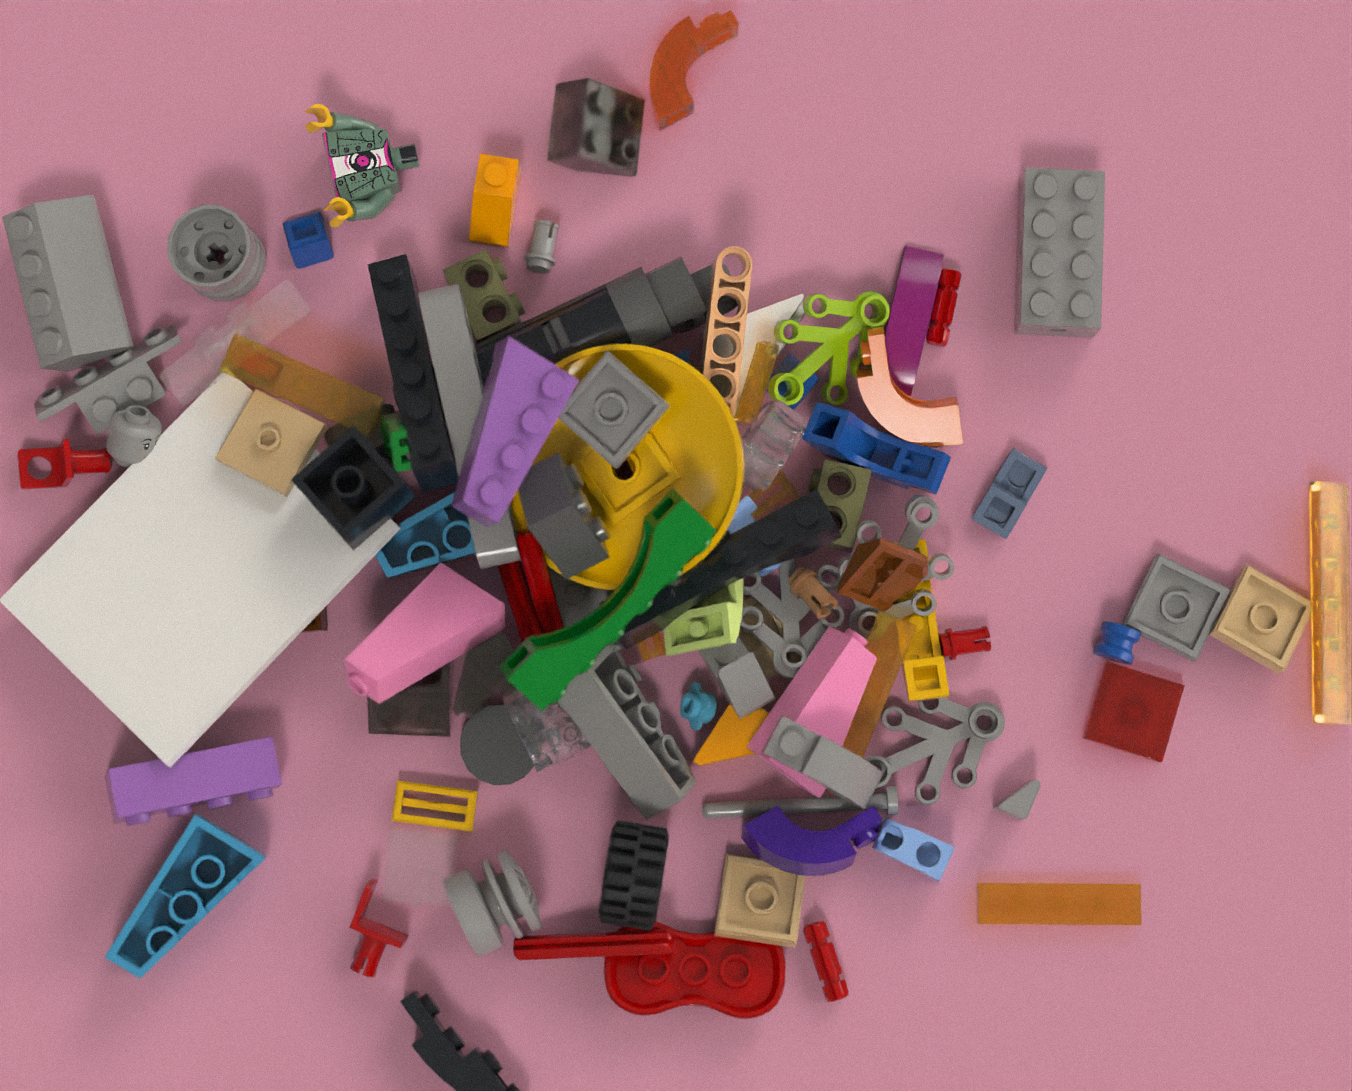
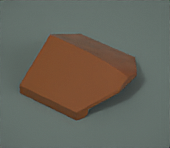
[837,538,928,611]

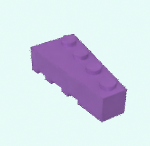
[451,336,579,527]
[105,737,282,826]

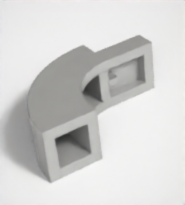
[762,716,883,810]

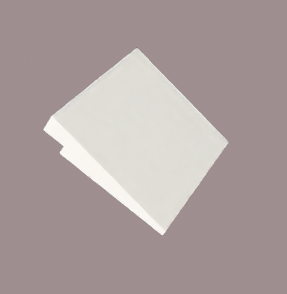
[0,368,401,768]

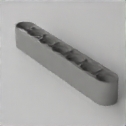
[418,283,522,569]

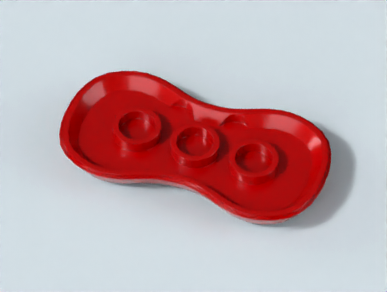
[604,922,786,1019]

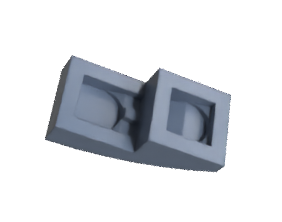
[972,448,1048,539]

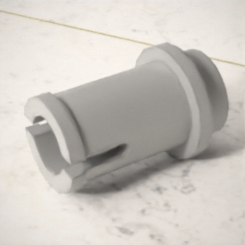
[524,220,559,273]

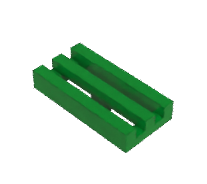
[380,413,411,472]

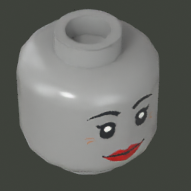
[106,405,162,468]

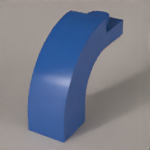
[802,402,951,494]

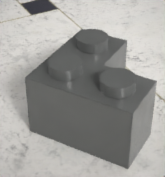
[518,453,610,579]

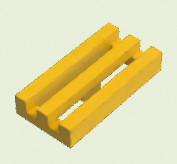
[391,780,478,832]

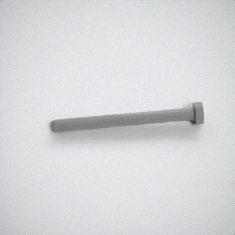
[702,786,898,819]

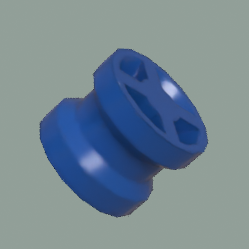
[1093,621,1141,665]

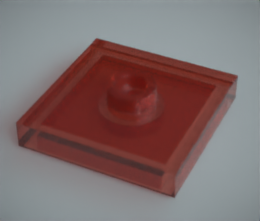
[1083,661,1185,763]

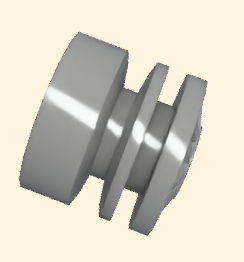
[167,205,266,302]
[443,850,543,958]

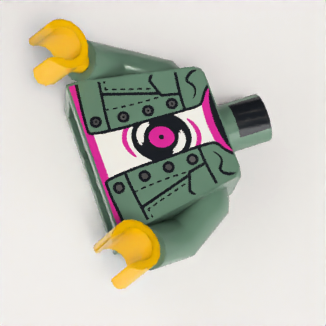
[304,104,420,228]

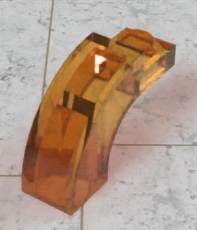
[649,10,739,131]

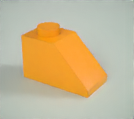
[469,153,522,248]
[693,704,769,767]

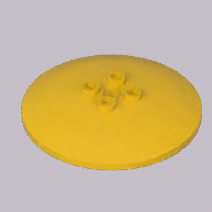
[510,344,744,591]

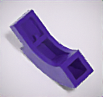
[741,805,882,876]

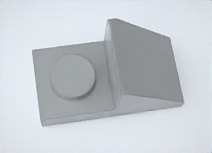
[699,636,775,720]

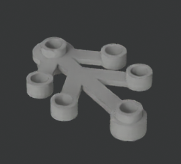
[838,495,954,641]
[740,559,844,679]
[864,698,1005,805]

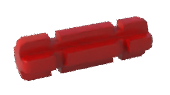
[926,269,962,347]
[803,921,849,1002]

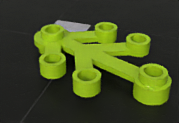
[768,291,890,405]

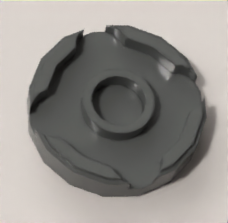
[460,705,541,785]

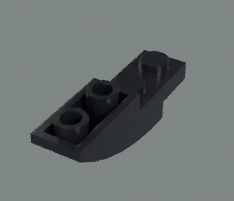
[400,990,520,1091]

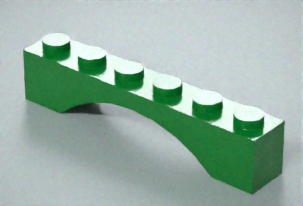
[499,488,717,711]

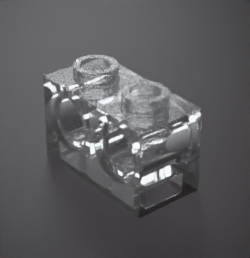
[741,400,809,491]
[502,689,592,772]

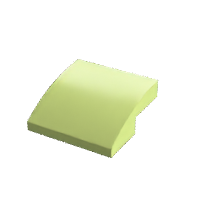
[663,578,743,656]

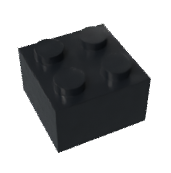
[290,425,416,551]

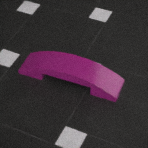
[884,246,944,396]

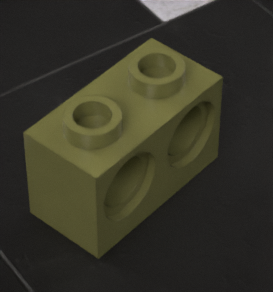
[443,249,525,343]
[808,459,872,553]

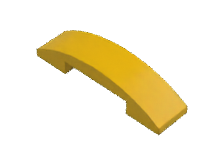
[892,539,950,702]

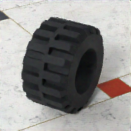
[598,820,669,931]

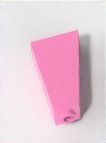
[345,563,506,704]
[747,626,877,799]

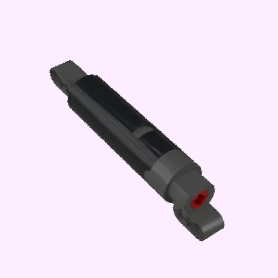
[324,257,738,458]

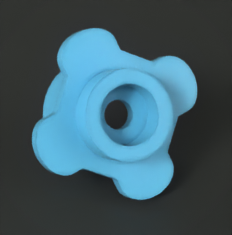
[680,682,717,730]

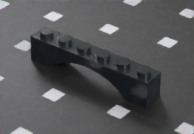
[368,254,459,492]
[599,489,842,649]

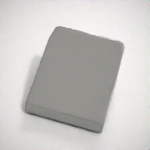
[993,780,1041,820]

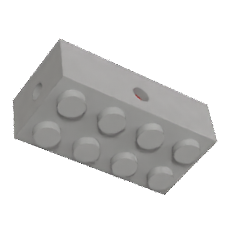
[1015,168,1105,338]

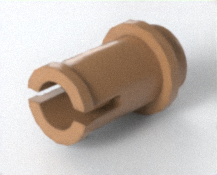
[788,567,838,619]

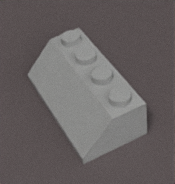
[2,195,134,372]

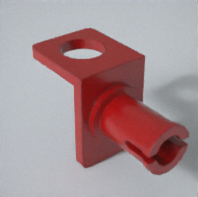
[17,439,111,490]
[349,878,408,977]

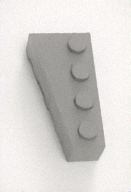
[558,640,697,820]

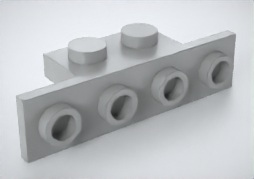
[34,325,181,434]

